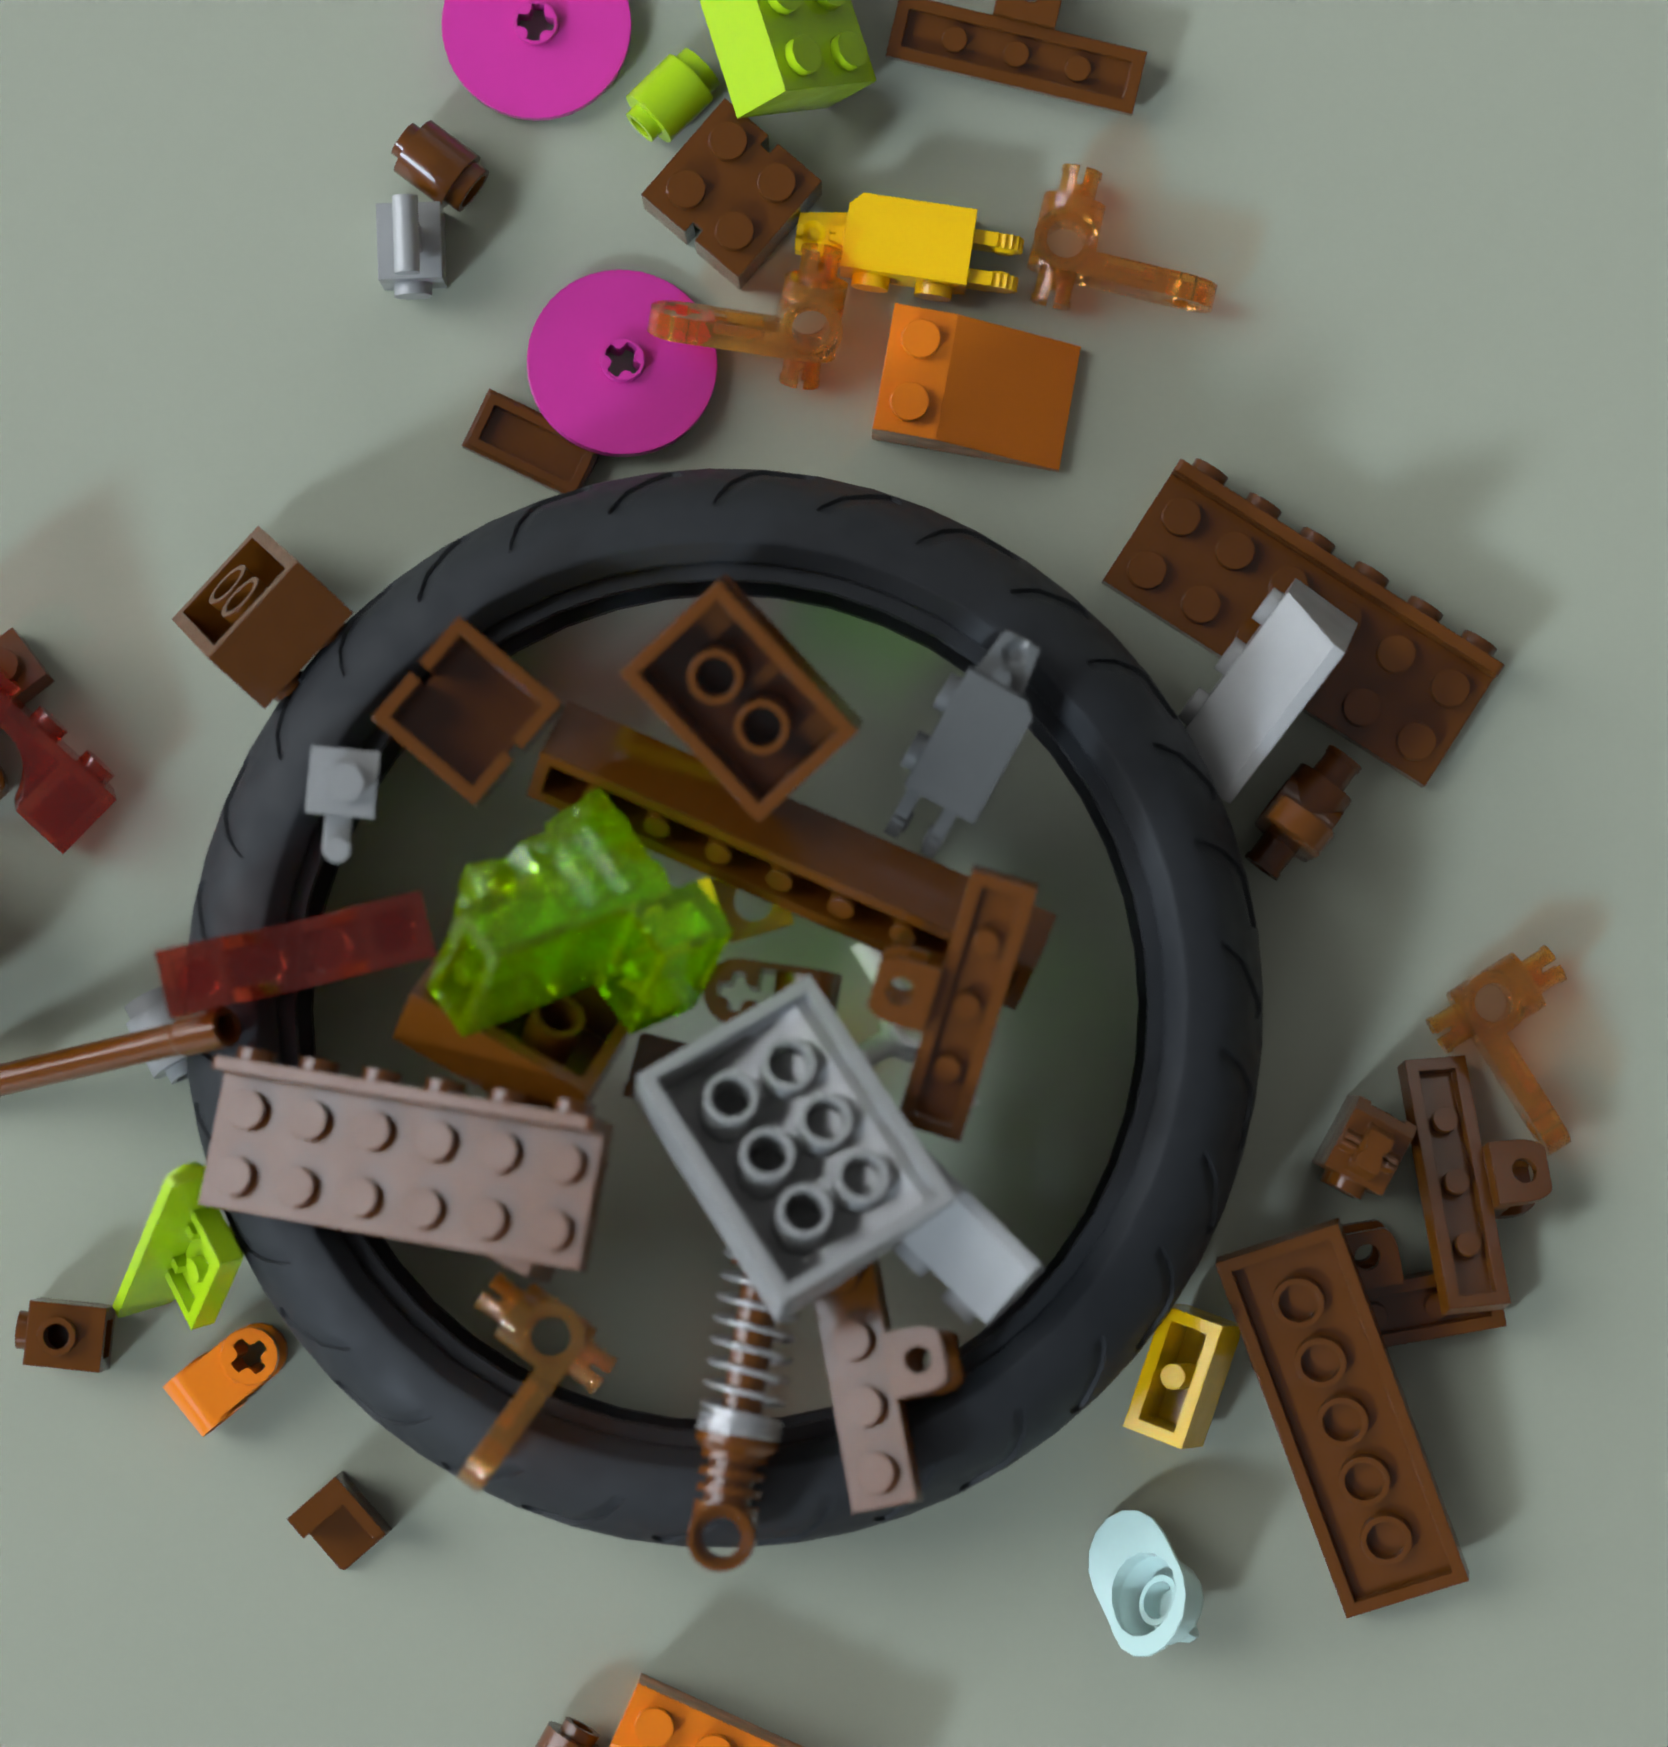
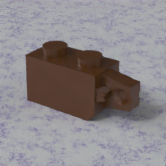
[1312,1095,1417,1200]

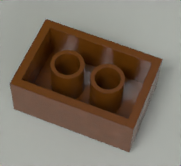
[172,526,354,709]
[619,573,863,823]
[392,904,646,1110]

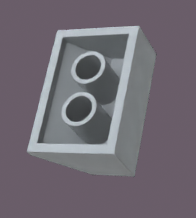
[1178,578,1358,804]
[893,1151,1046,1327]

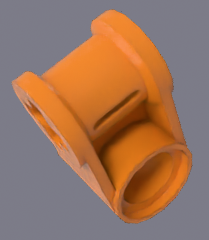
[163,1322,288,1437]

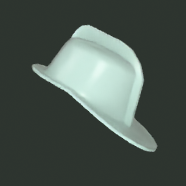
[1088,1510,1204,1657]

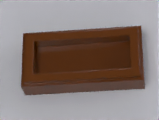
[462,388,600,494]

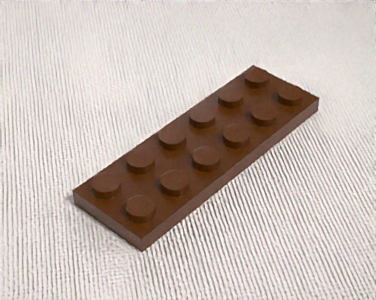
[1215,1217,1470,1618]

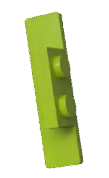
[112,1162,244,1330]

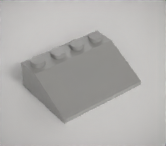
[633,974,957,1323]

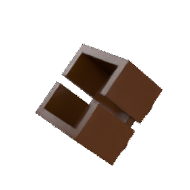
[641,98,822,290]
[371,615,564,810]

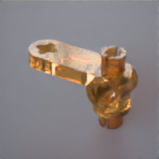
[1026,163,1218,313]
[647,243,848,390]
[1425,945,1571,1156]
[457,1272,619,1494]

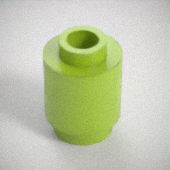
[626,48,720,143]

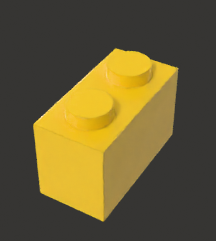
[1123,1304,1241,1449]

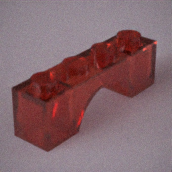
[0,667,117,854]
[155,890,436,1019]

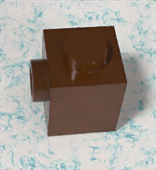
[15,1297,116,1373]

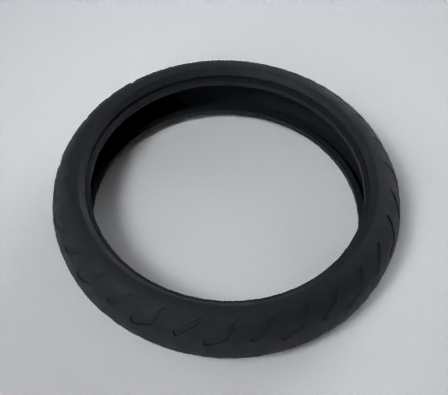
[184,468,1263,1548]

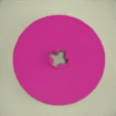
[441,0,632,121]
[527,269,717,457]

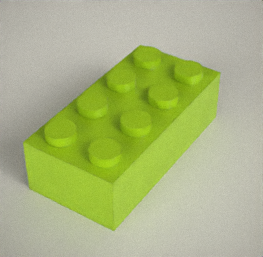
[700,0,877,119]

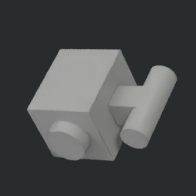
[376,194,447,300]
[304,745,380,863]

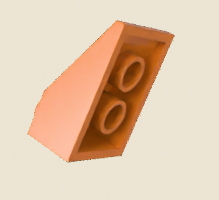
[872,303,1081,472]

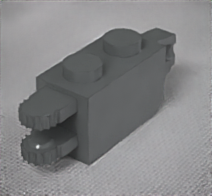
[883,629,1040,859]

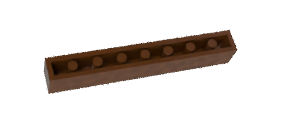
[526,701,1057,1011]

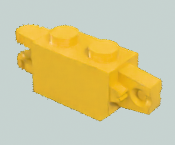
[795,192,1024,302]

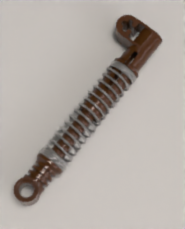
[687,958,842,1572]

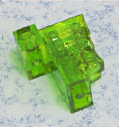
[427,788,733,1038]

